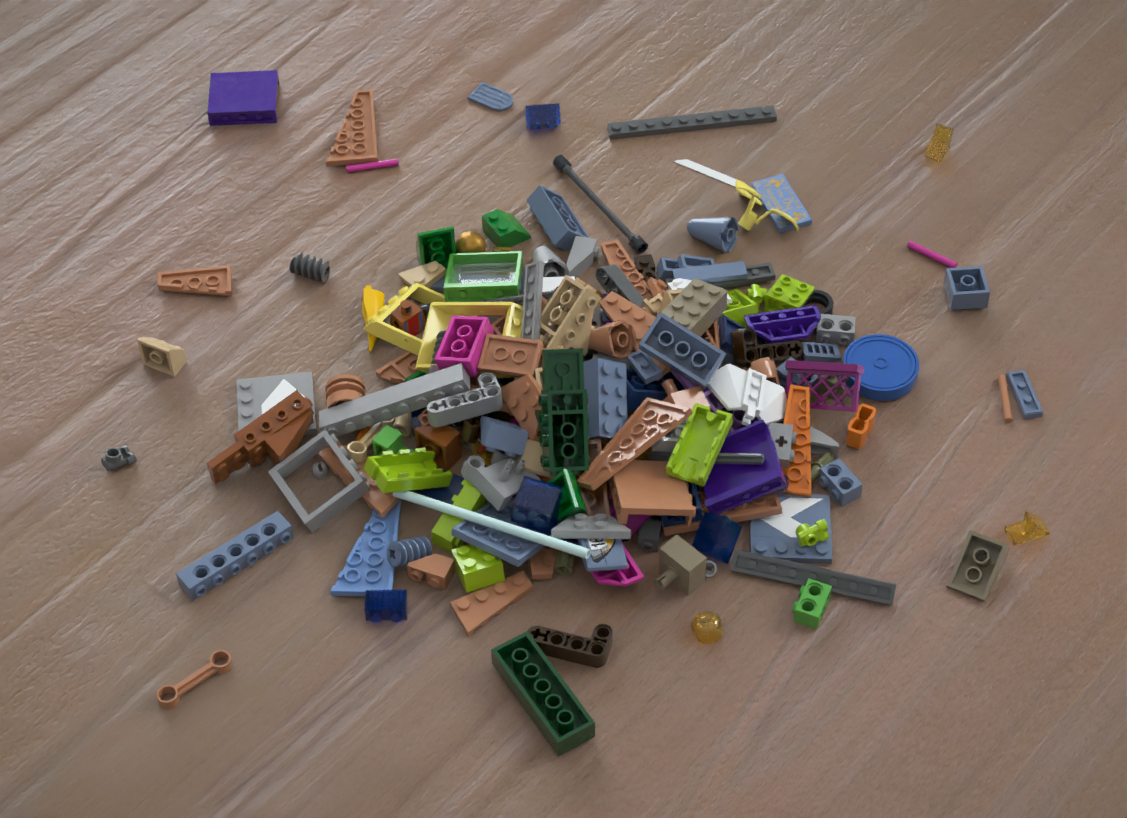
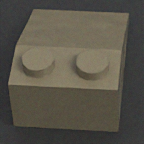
[946,530,1010,601]

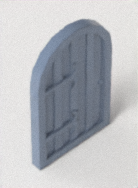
[468,82,513,111]

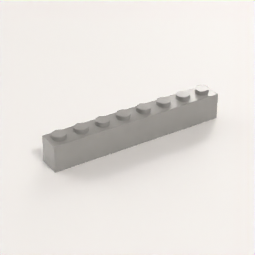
[319,363,471,437]

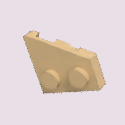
[398,261,447,288]

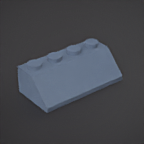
[526,185,590,251]
[639,312,726,390]

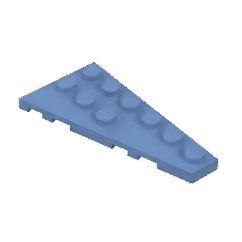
[330,499,402,597]

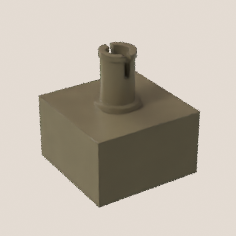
[655,534,707,596]

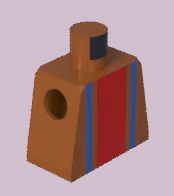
[390,300,426,336]

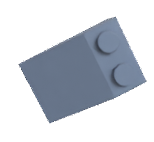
[480,416,529,457]

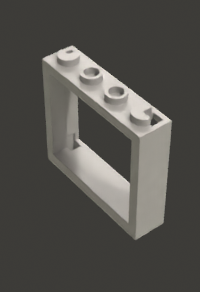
[268,430,370,533]

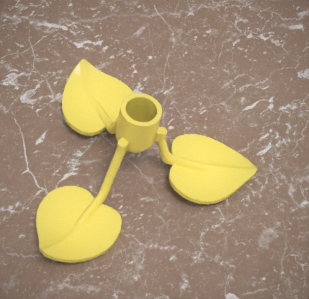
[735,180,799,232]

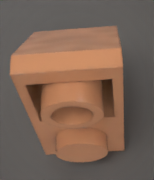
[407,553,455,590]

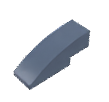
[656,254,715,281]

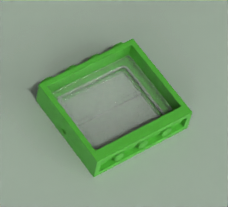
[443,251,524,302]

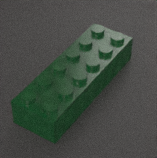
[491,631,595,757]

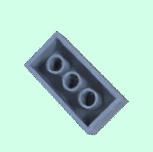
[583,358,627,444]

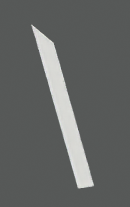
[674,159,737,187]

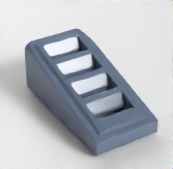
[801,342,841,362]

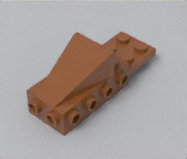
[207,390,314,485]

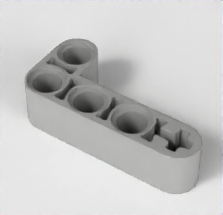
[427,373,503,427]

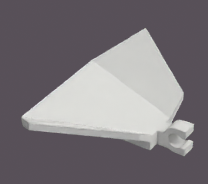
[707,364,787,426]

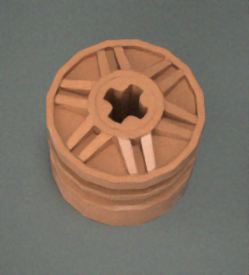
[325,374,365,409]

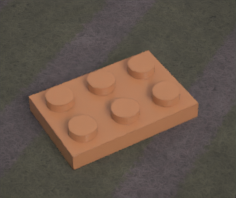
[477,334,544,378]

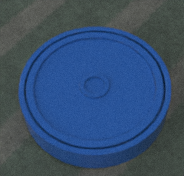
[843,334,919,401]

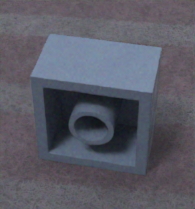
[943,266,990,310]

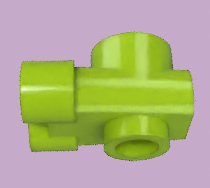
[746,284,767,313]
[795,519,829,547]

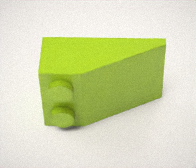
[719,289,758,328]

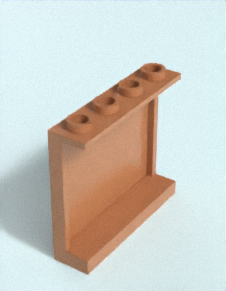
[608,460,696,526]

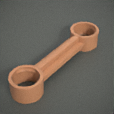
[157,650,232,710]

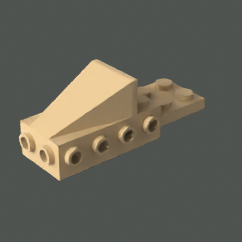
[513,275,602,379]

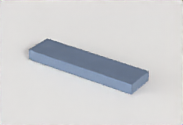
[672,261,748,283]

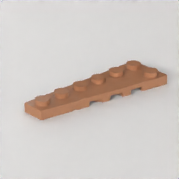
[601,240,653,301]

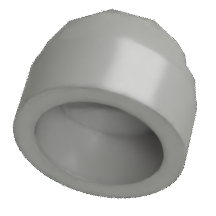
[312,461,328,479]
[705,560,717,577]

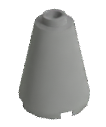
[533,246,569,277]

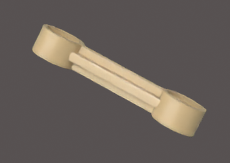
[347,418,394,462]

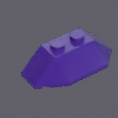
[744,305,821,343]

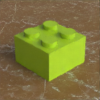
[451,544,505,593]

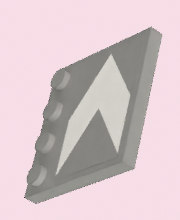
[236,372,317,435]

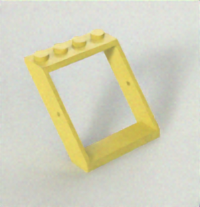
[363,283,484,355]
[415,302,523,378]

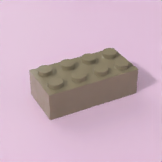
[654,278,728,336]

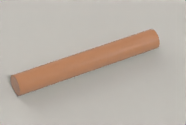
[998,374,1012,423]

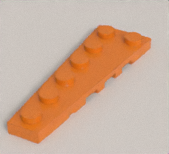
[773,385,811,497]

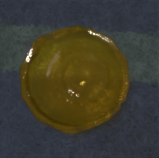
[691,611,723,644]

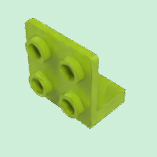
[764,274,815,312]

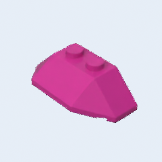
[581,543,644,587]

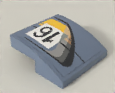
[577,539,627,572]

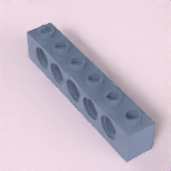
[176,511,294,601]

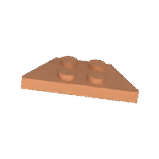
[375,351,420,384]
[501,374,542,442]

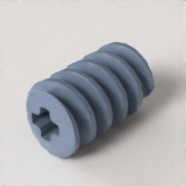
[387,536,432,567]

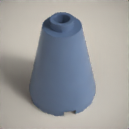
[687,217,739,252]

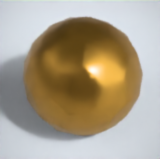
[455,231,486,253]

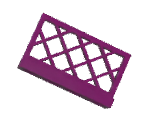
[785,360,865,412]

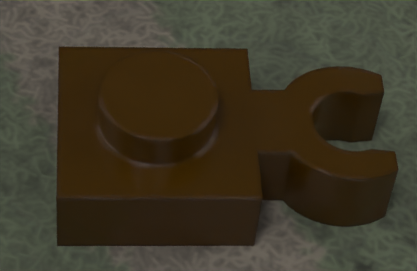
[634,254,656,282]

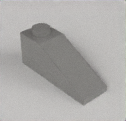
[566,236,599,279]

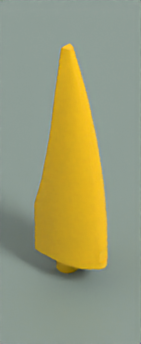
[362,285,384,352]

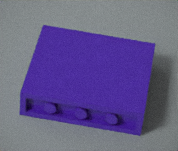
[207,70,279,126]
[703,420,787,516]

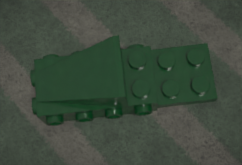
[535,349,590,475]

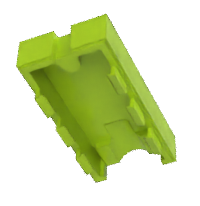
[666,403,733,486]
[364,448,453,493]

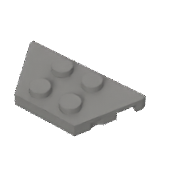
[551,513,631,539]

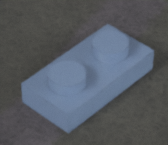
[627,350,663,384]

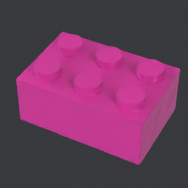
[435,315,494,377]

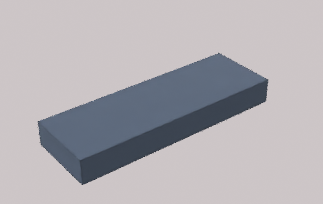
[1006,370,1043,419]

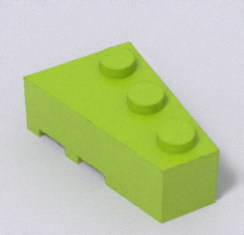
[431,479,485,553]

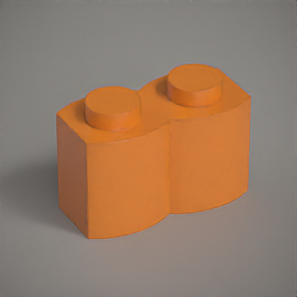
[846,403,876,449]

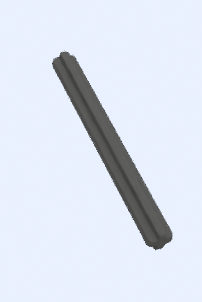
[649,452,764,465]

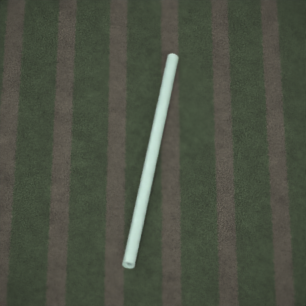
[393,491,591,559]

